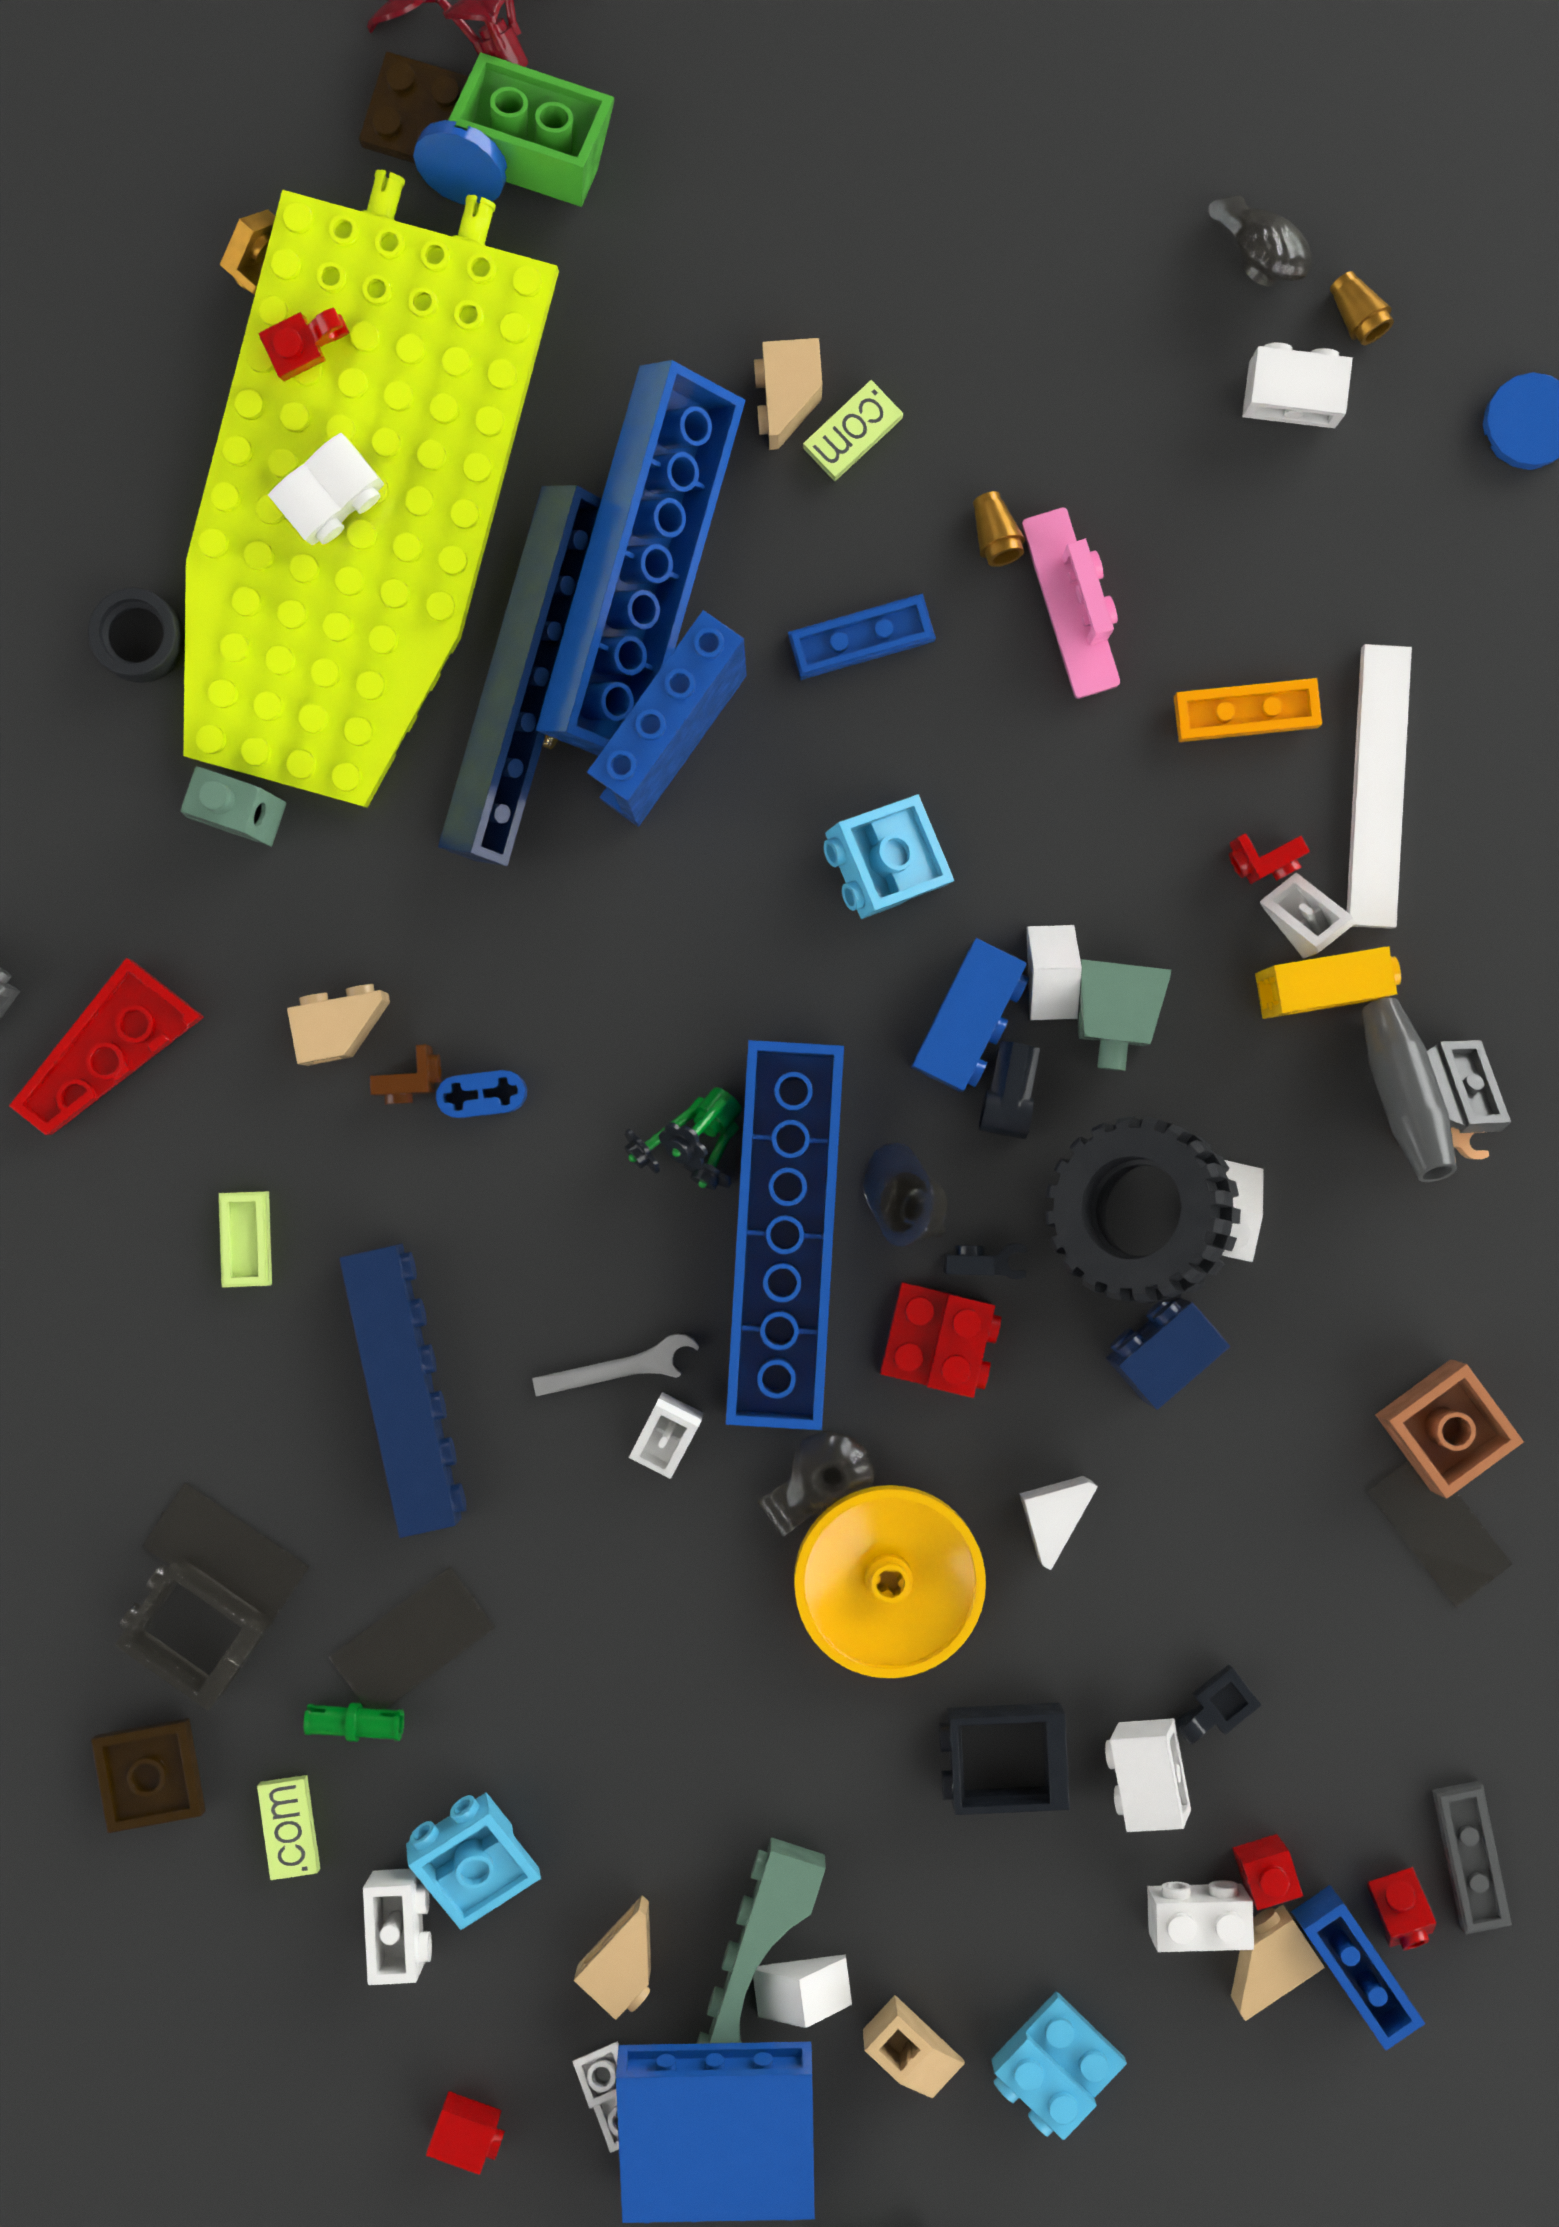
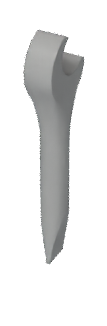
[532,1333,699,1396]

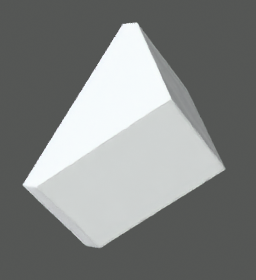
[1260,873,1356,959]
[1026,925,1082,1021]
[629,1392,704,1479]
[1020,1476,1098,1570]
[753,1954,852,2028]

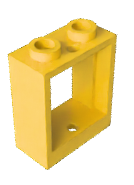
[1255,946,1401,1019]

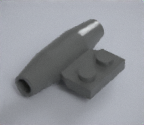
[1362,997,1511,1182]

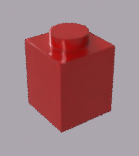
[1232,1834,1303,1911]
[426,2091,505,2175]

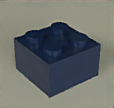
[1106,1298,1231,1410]

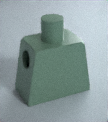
[181,766,287,847]
[1077,959,1171,1071]

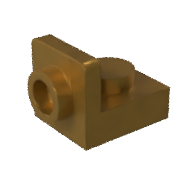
[220,210,275,295]

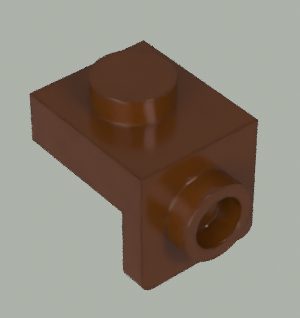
[370,1044,442,1105]

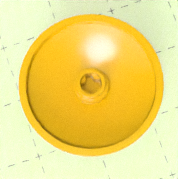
[794,1485,986,1678]

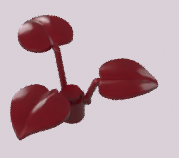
[367,0,529,67]

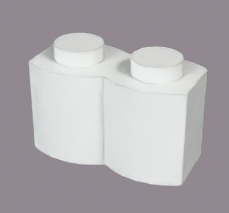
[268,433,384,545]

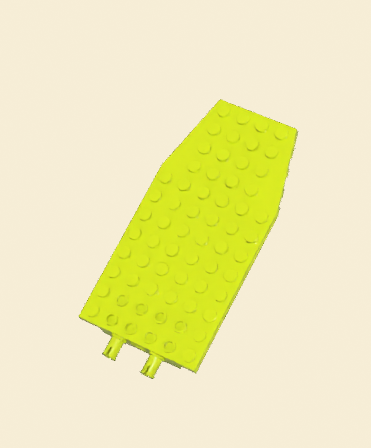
[183,170,559,808]

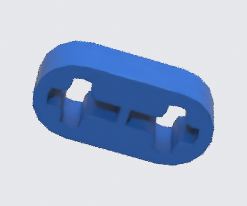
[436,1070,527,1118]

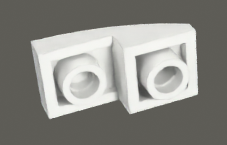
[572,2041,619,2153]

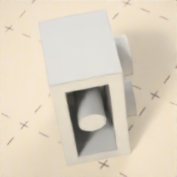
[1242,342,1353,429]
[1105,1718,1191,1832]
[363,1869,432,1985]
[1147,1880,1254,1952]

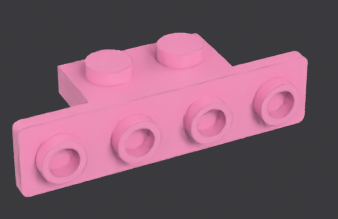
[1022,507,1120,699]

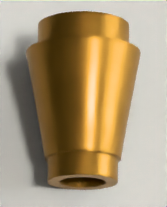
[1330,271,1394,345]
[973,491,1025,567]

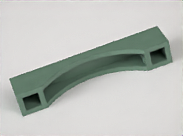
[696,1837,826,2044]

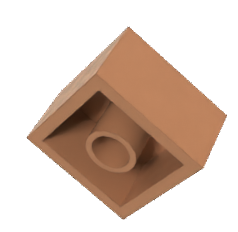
[1375,1359,1524,1499]

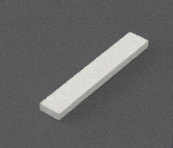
[1346,644,1412,929]

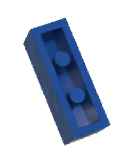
[910,938,1029,1092]
[1291,1885,1426,2051]

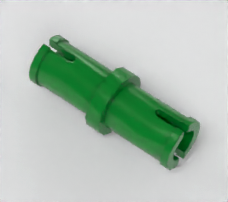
[304,1702,404,1742]

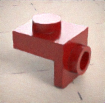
[1229,833,1310,884]
[1367,1867,1437,1950]

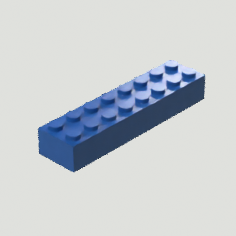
[535,360,746,756]
[726,1040,844,1430]

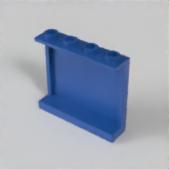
[587,610,747,827]
[616,2042,815,2223]

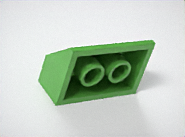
[449,52,614,207]

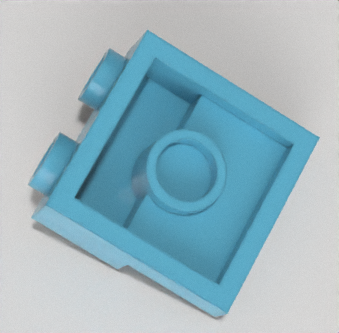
[824,794,955,919]
[406,1792,541,1930]
[991,1991,1127,2140]

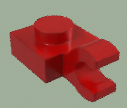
[258,307,350,382]

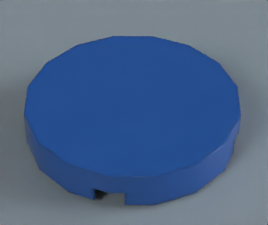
[413,120,507,205]
[1483,372,1559,470]

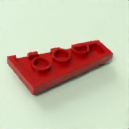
[9,958,204,1135]

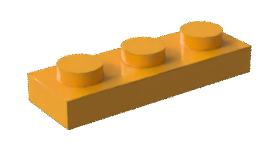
[1174,678,1322,742]

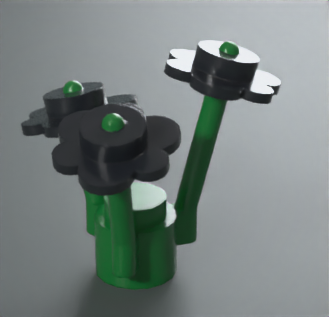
[624,1087,742,1190]

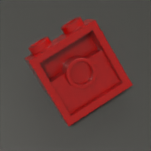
[880,1282,1002,1398]

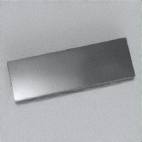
[1432,1781,1512,1935]

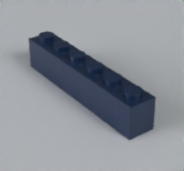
[339,1244,466,1538]

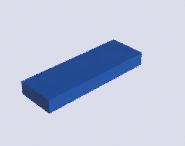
[788,593,936,680]

